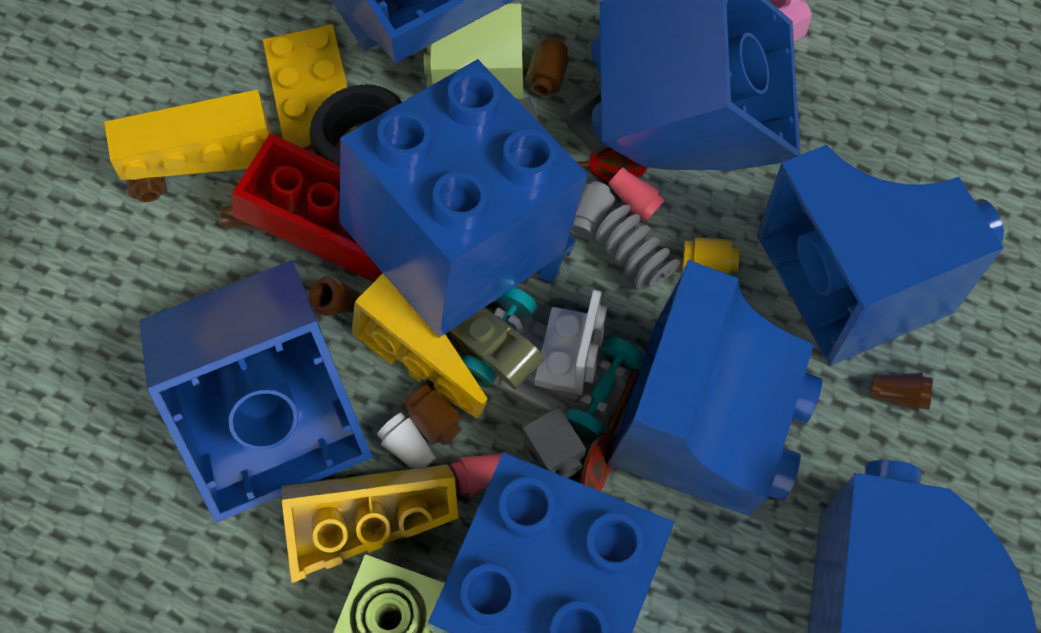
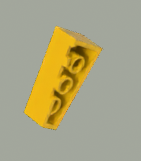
[104,89,271,180]
[281,464,459,583]

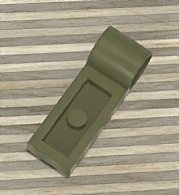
[447,308,545,390]

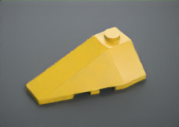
[351,273,488,419]

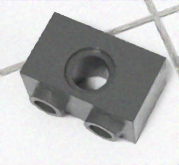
[522,407,586,482]

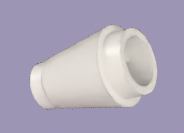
[377,413,436,469]

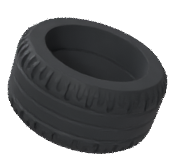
[310,84,402,165]

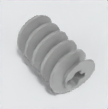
[595,205,680,290]

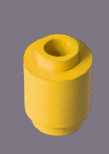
[682,237,740,275]

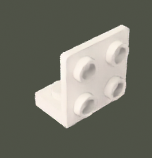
[535,290,607,395]

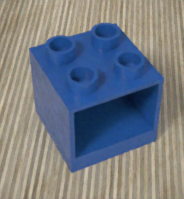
[339,59,588,338]
[428,452,675,633]

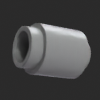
[570,181,615,241]

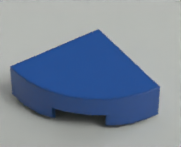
[539,235,576,283]

